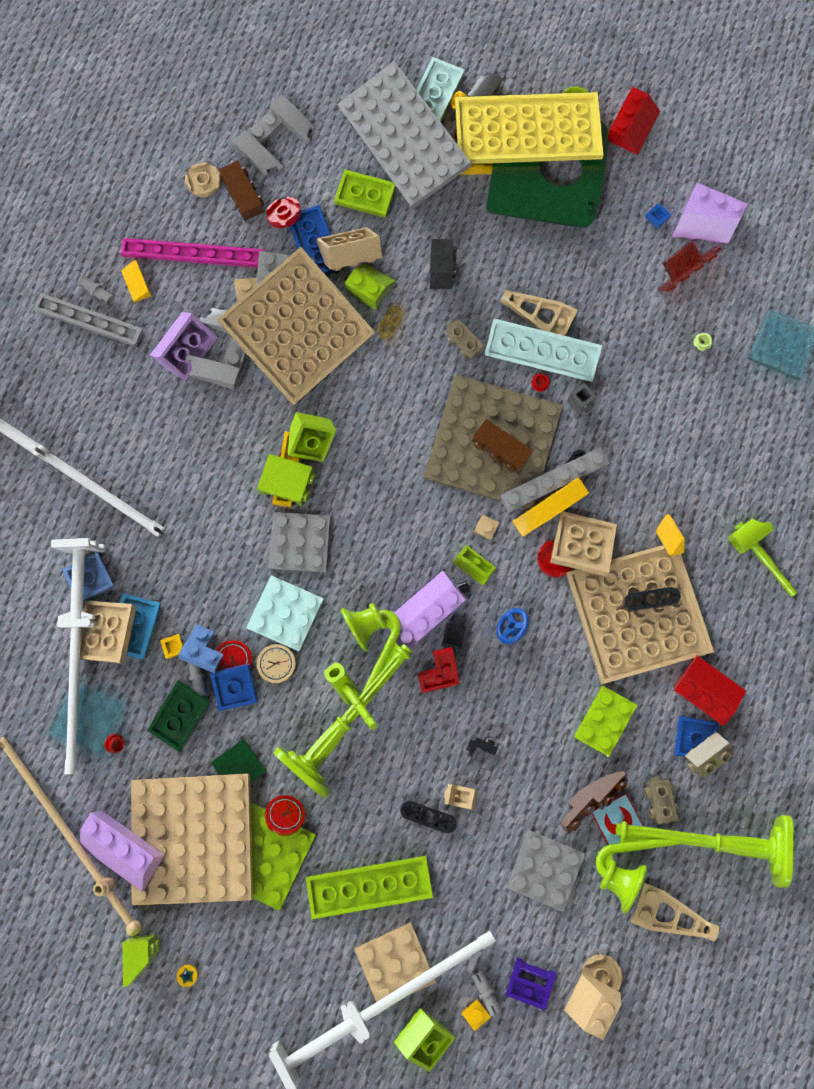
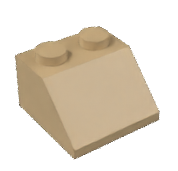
[564,973,622,1040]

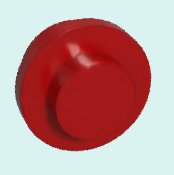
[531,373,550,392]
[104,733,124,753]

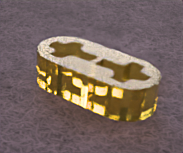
[378,306,403,339]

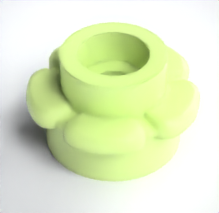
[693,333,712,351]

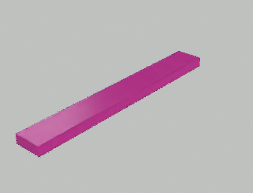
[121,238,267,268]

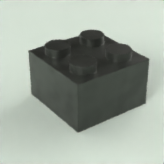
[429,239,457,289]

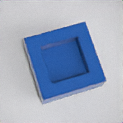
[645,203,671,229]

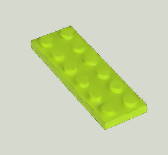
[305,855,433,919]

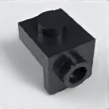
[441,623,466,653]
[466,737,498,757]

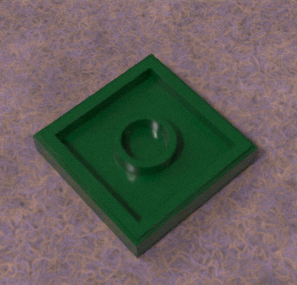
[211,739,267,783]

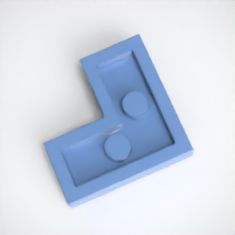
[178,624,223,673]

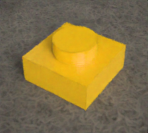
[160,634,184,659]
[461,999,491,1031]

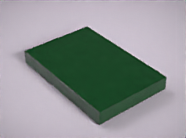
[147,680,212,752]

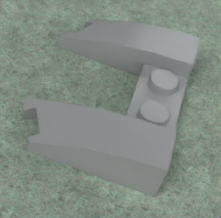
[232,94,315,176]
[186,308,246,390]

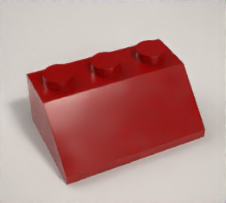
[608,87,660,155]
[673,655,746,726]

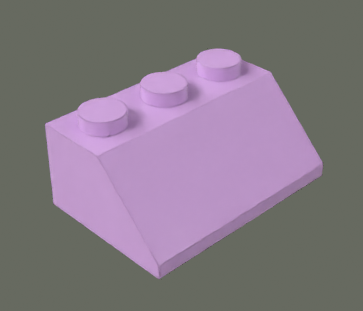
[150,312,218,381]

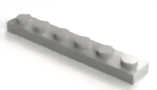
[33,293,144,347]
[499,447,609,513]

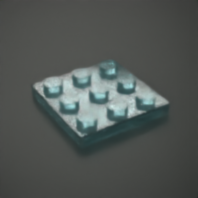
[747,309,814,380]
[46,682,127,758]

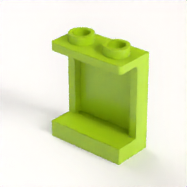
[257,454,316,506]

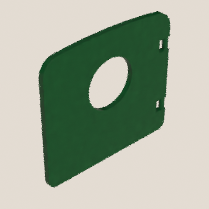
[486,120,608,228]

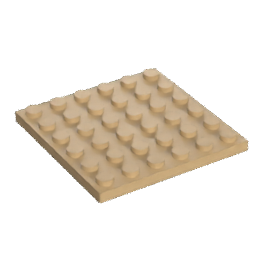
[217,247,375,406]
[566,545,714,685]
[131,774,253,905]

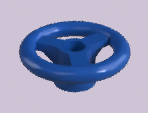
[496,608,529,644]

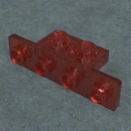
[657,242,722,292]

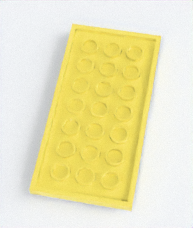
[455,92,603,164]

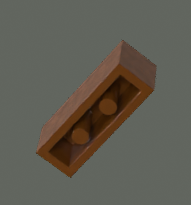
[218,160,264,221]
[472,419,533,474]

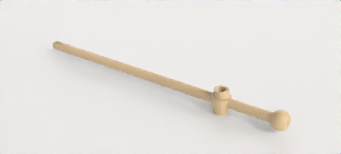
[0,737,142,937]

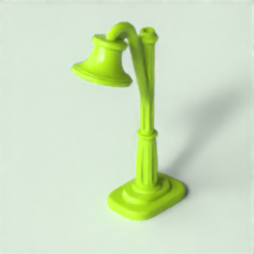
[273,603,412,798]
[596,815,794,914]

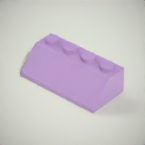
[390,571,468,650]
[80,811,165,891]

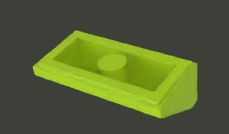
[453,545,497,586]

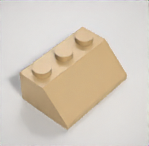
[316,227,382,271]

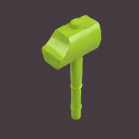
[727,519,797,597]
[324,662,377,730]

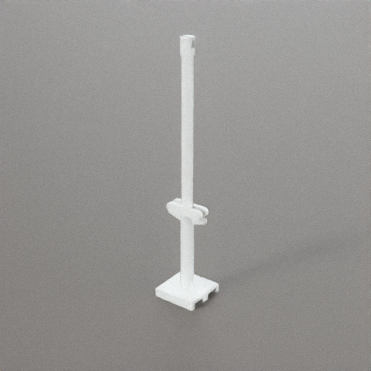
[0,403,165,537]
[51,538,106,774]
[268,930,496,1089]

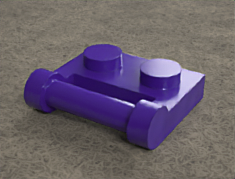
[505,957,556,1010]

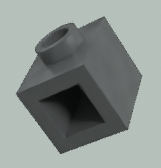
[567,383,597,415]

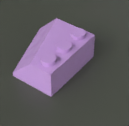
[672,183,747,244]

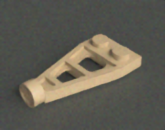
[500,289,578,336]
[631,882,719,942]

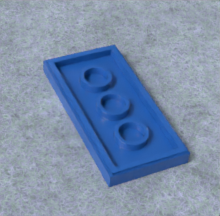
[289,205,344,275]

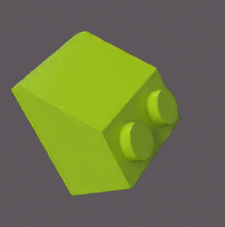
[344,263,395,310]
[288,412,336,462]
[122,934,161,987]
[393,1008,456,1072]

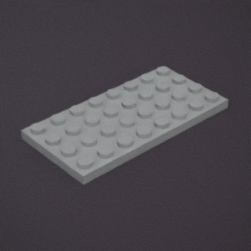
[337,61,472,209]

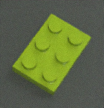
[334,169,396,218]
[574,685,637,758]

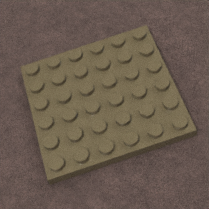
[423,374,563,509]

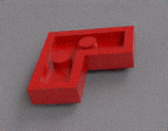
[417,647,460,693]

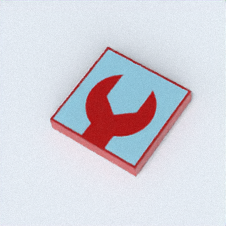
[592,793,644,845]

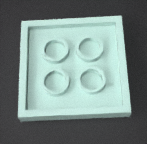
[246,576,324,652]

